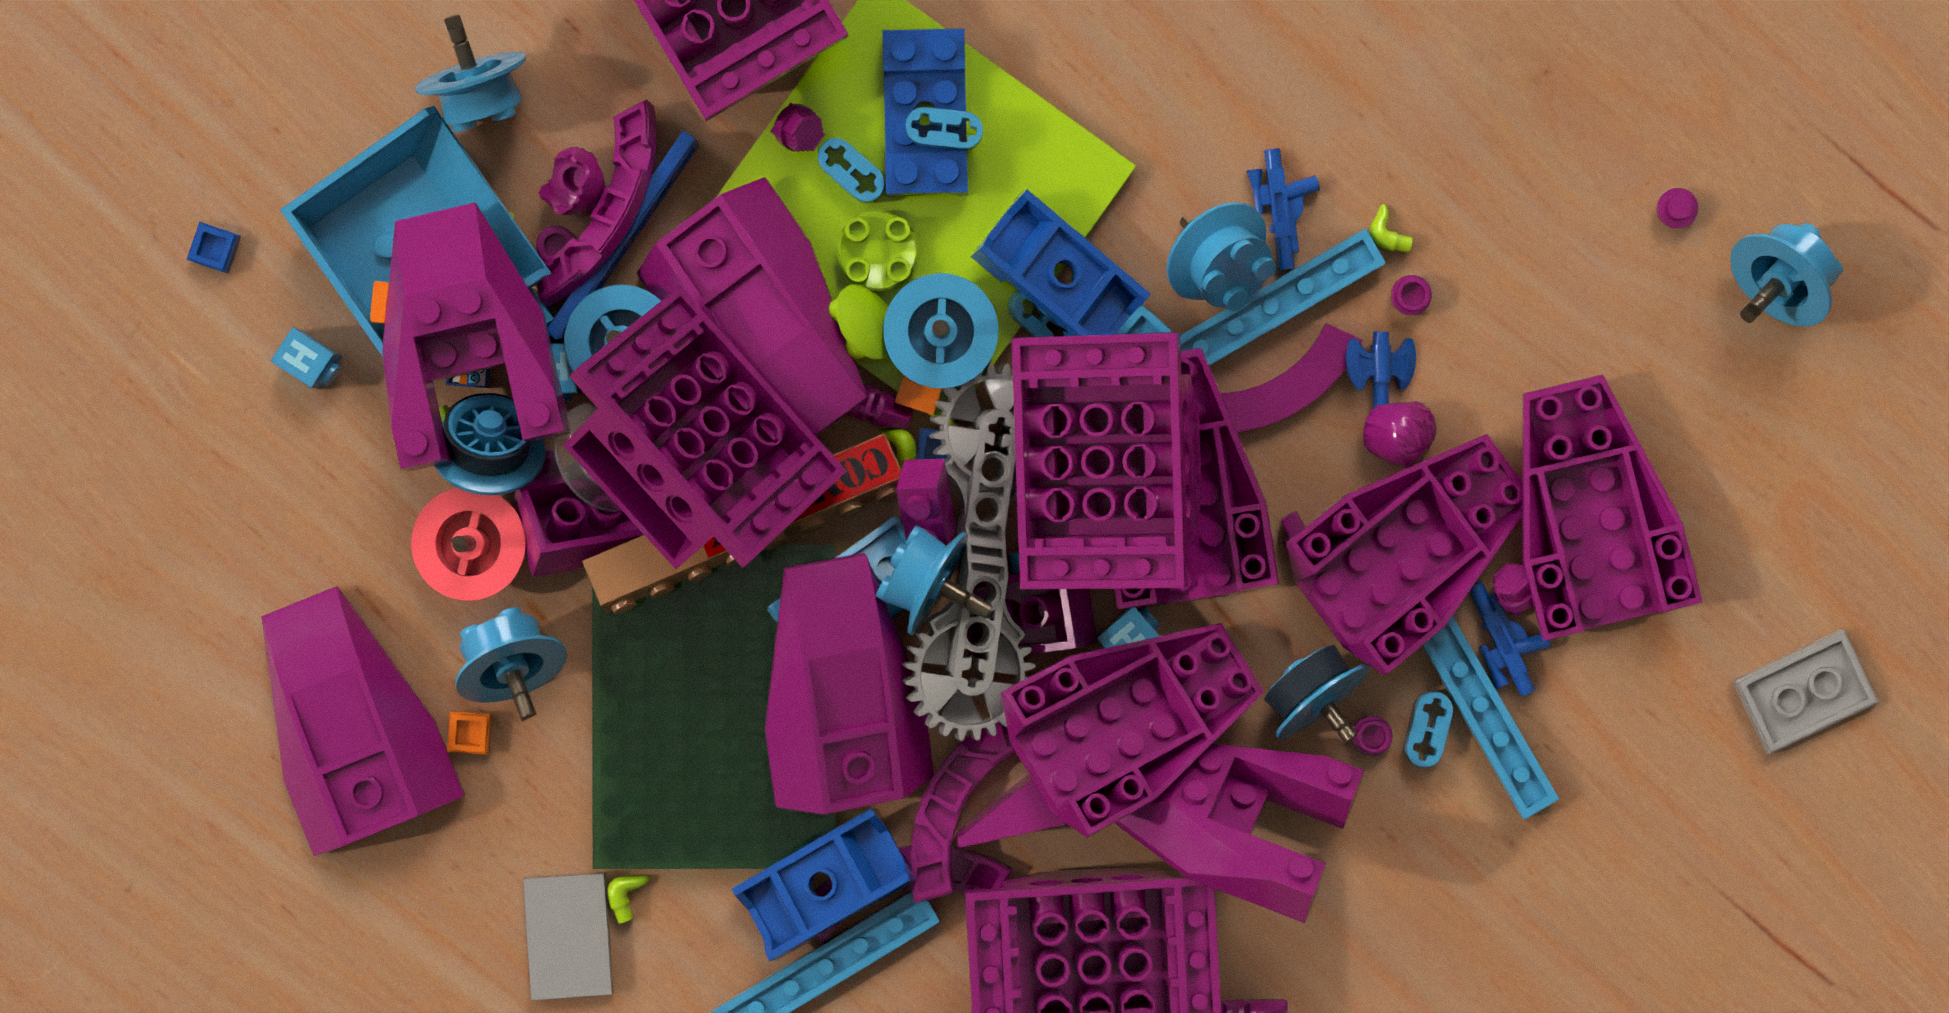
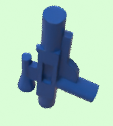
[1246,148,1320,271]
[1469,581,1551,696]

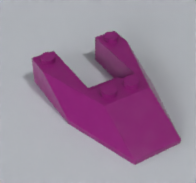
[382,202,572,471]
[1115,744,1364,923]

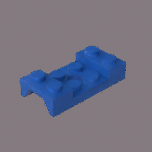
[883,28,968,197]
[970,189,1150,336]
[732,808,916,961]

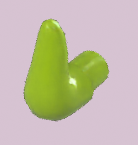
[1368,204,1412,253]
[879,429,917,471]
[607,875,649,924]

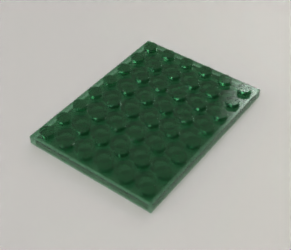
[592,544,836,869]

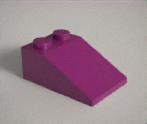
[512,472,644,577]
[967,573,1097,657]
[957,774,1067,848]

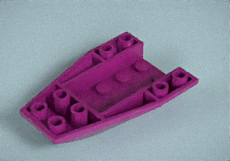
[637,177,868,436]
[1115,348,1279,610]
[1522,374,1703,641]
[1286,434,1522,675]
[765,553,934,814]
[261,586,465,856]
[1001,623,1264,838]

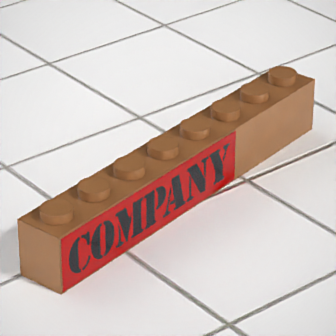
[582,433,901,614]

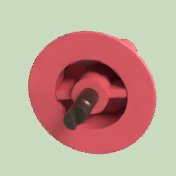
[411,488,526,601]

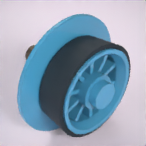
[434,393,546,495]
[1264,645,1369,744]

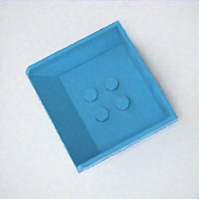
[280,106,552,357]

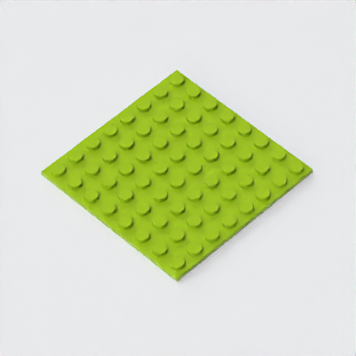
[717,0,1136,426]

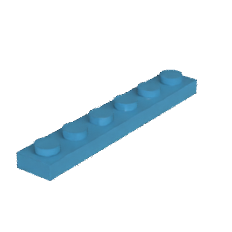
[1180,228,1386,365]
[1422,615,1559,820]
[711,890,940,1013]

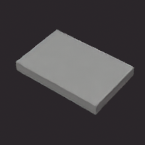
[1732,629,1879,754]
[523,872,614,1000]

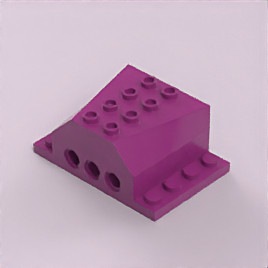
[634,0,849,121]
[563,286,847,569]
[1012,332,1202,589]
[964,867,1221,1013]

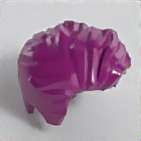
[539,147,605,215]
[1363,401,1437,469]

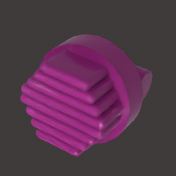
[770,102,825,152]
[1492,563,1534,617]

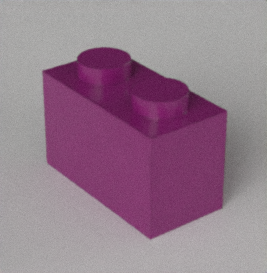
[896,459,956,545]

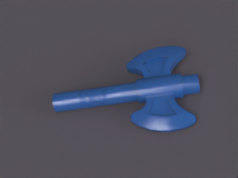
[1345,332,1416,409]

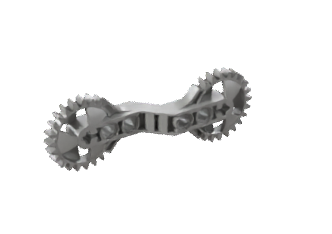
[902,363,1035,741]

